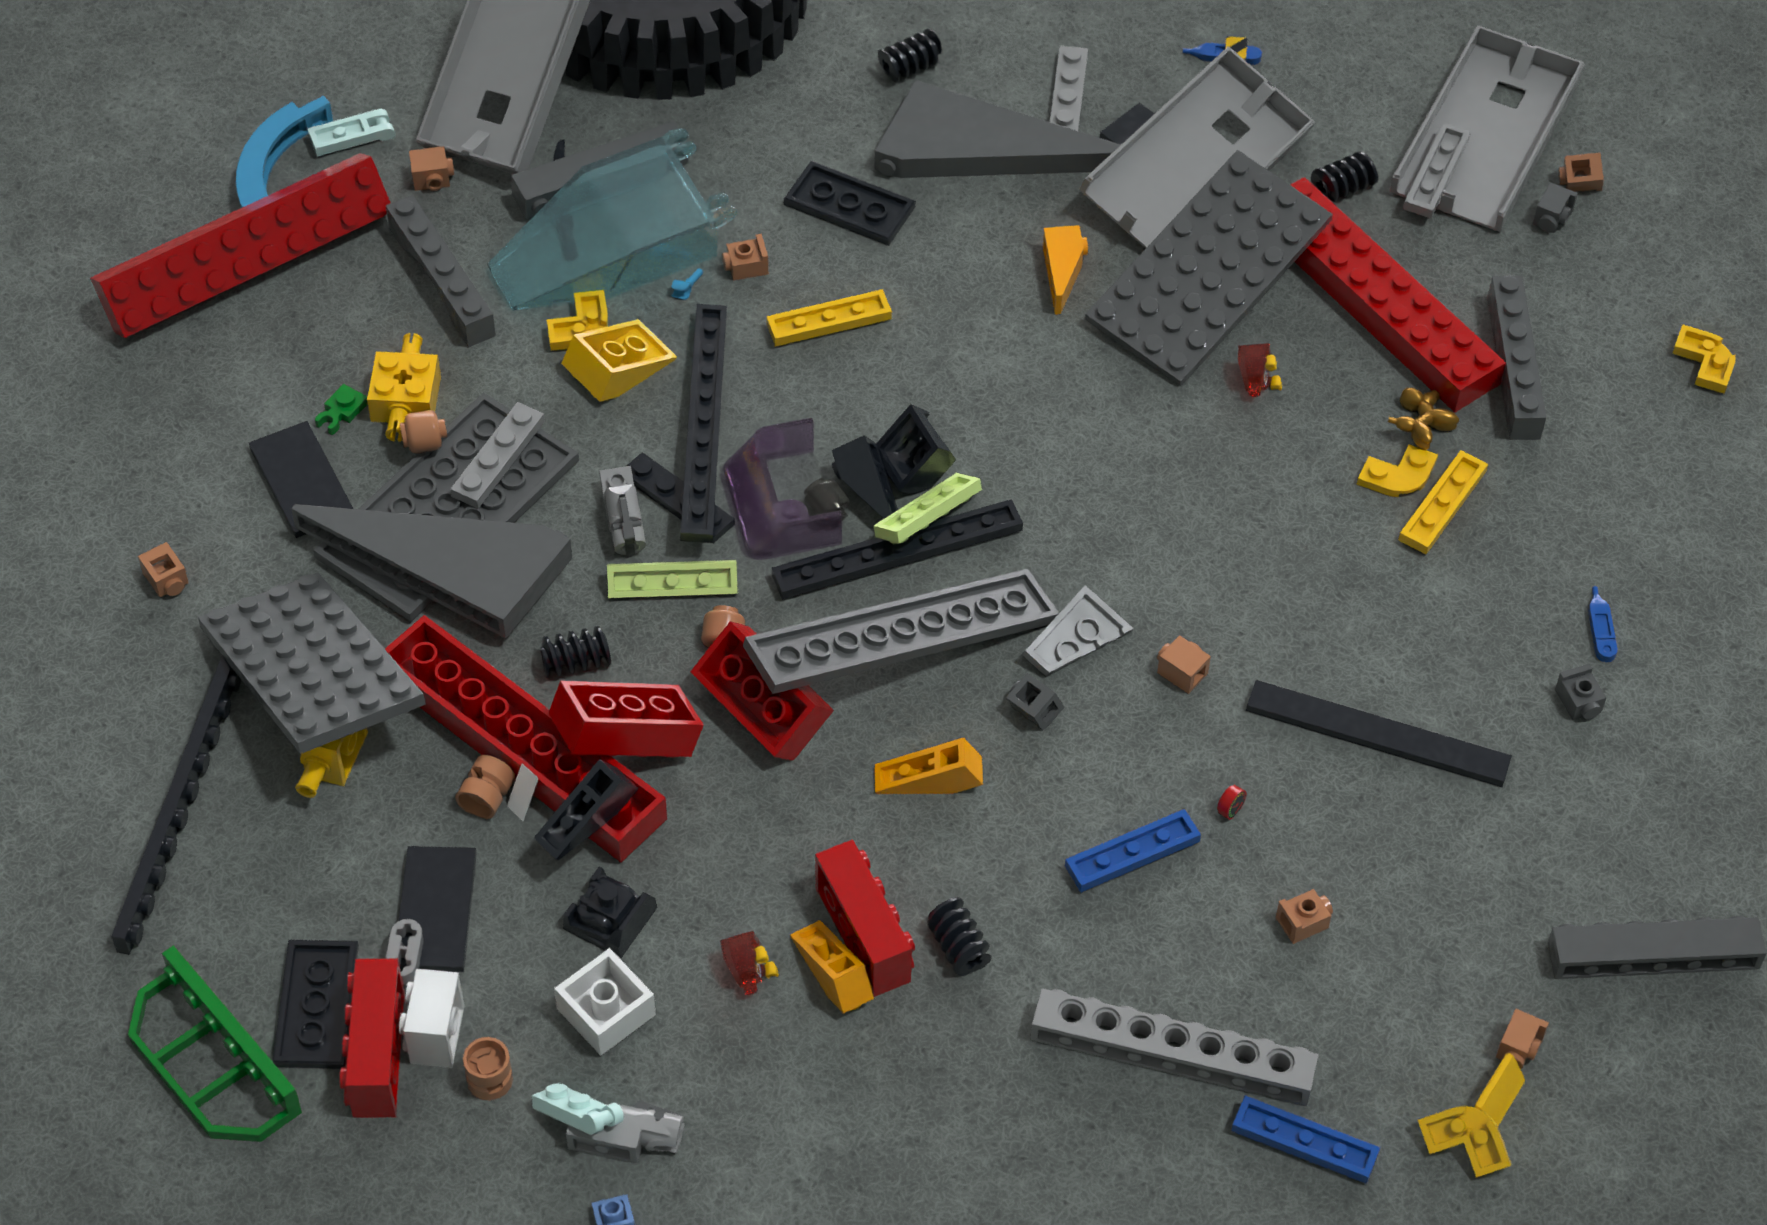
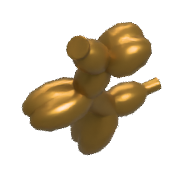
[1388,387,1459,450]

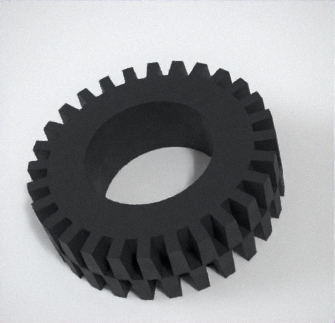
[566,0,807,100]

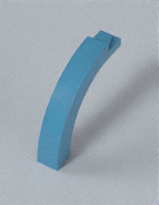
[236,96,333,208]

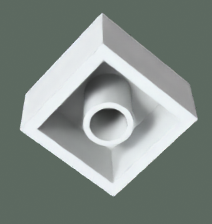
[554,948,656,1056]
[399,969,464,1068]

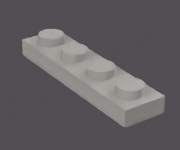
[1050,46,1088,131]
[1403,123,1471,218]
[450,402,545,509]

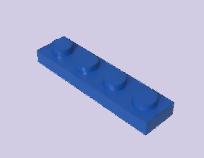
[1065,809,1201,892]
[1231,1095,1380,1184]

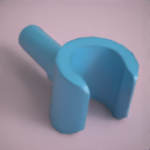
[672,268,703,300]

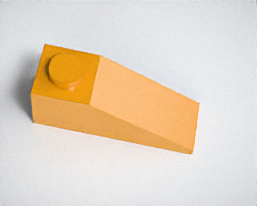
[1042,225,1088,314]
[875,738,983,794]
[790,920,874,1013]

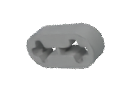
[386,919,423,985]

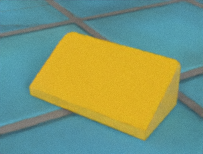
[1475,1053,1525,1126]

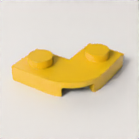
[547,290,608,351]
[1672,324,1736,394]
[1357,444,1438,497]
[1418,1106,1512,1177]

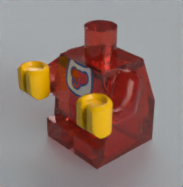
[1238,343,1282,397]
[720,931,779,995]

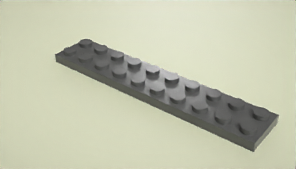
[743,569,1059,694]

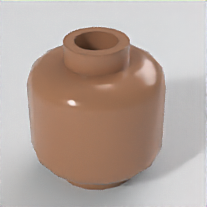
[400,410,447,453]
[701,605,745,648]

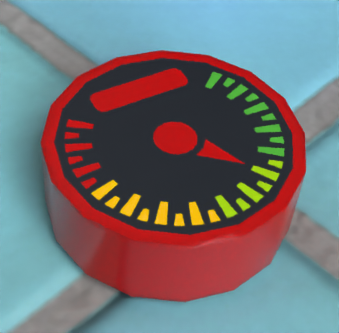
[1217,785,1247,820]

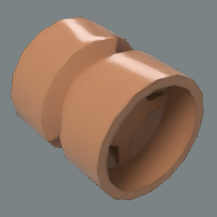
[455,755,515,819]
[463,1037,513,1101]

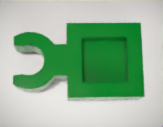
[315,384,368,435]

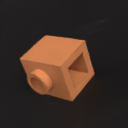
[409,146,454,191]
[1157,635,1211,694]

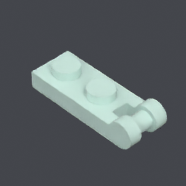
[307,109,396,157]
[532,1084,624,1135]

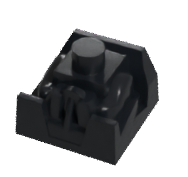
[876,404,956,494]
[563,866,658,959]

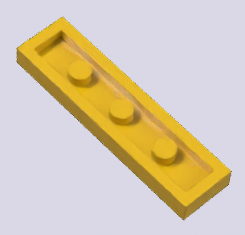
[766,289,892,347]
[1398,450,1488,554]

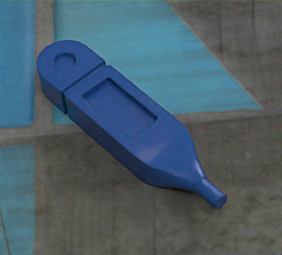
[1183,43,1262,65]
[1588,586,1618,662]

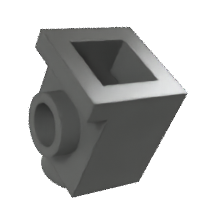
[1533,183,1578,233]
[1555,663,1606,720]
[1006,673,1064,731]

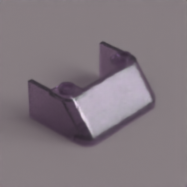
[724,418,842,560]

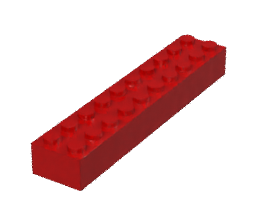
[90,153,391,338]
[1291,177,1506,412]
[385,615,667,863]

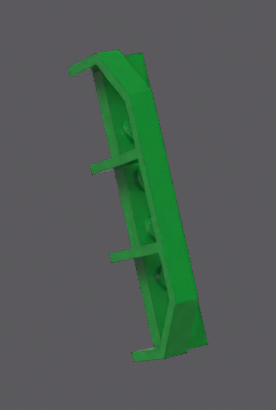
[128,945,302,1142]

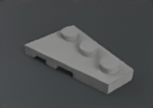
[1022,585,1134,676]

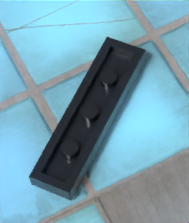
[625,452,735,544]

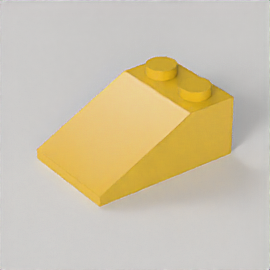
[561,319,677,402]

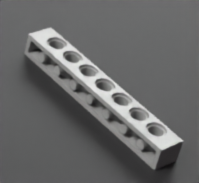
[1030,988,1319,1106]

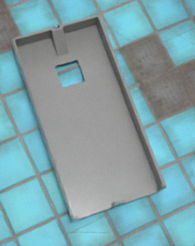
[415,0,590,174]
[1390,25,1585,232]
[1079,47,1315,248]

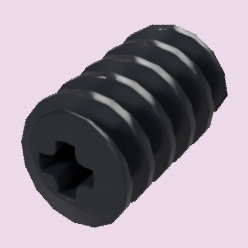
[878,28,942,82]
[1310,151,1378,202]
[540,626,611,678]
[927,897,991,976]

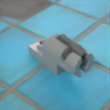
[599,466,646,555]
[566,1100,685,1164]

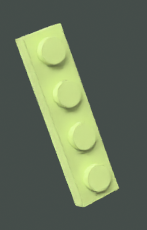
[873,473,982,544]
[607,560,738,598]

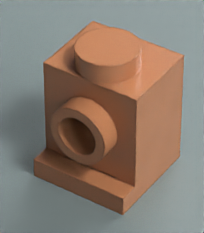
[1558,153,1604,191]
[722,234,769,281]
[138,542,189,597]
[1276,889,1333,944]
[1496,1009,1549,1069]

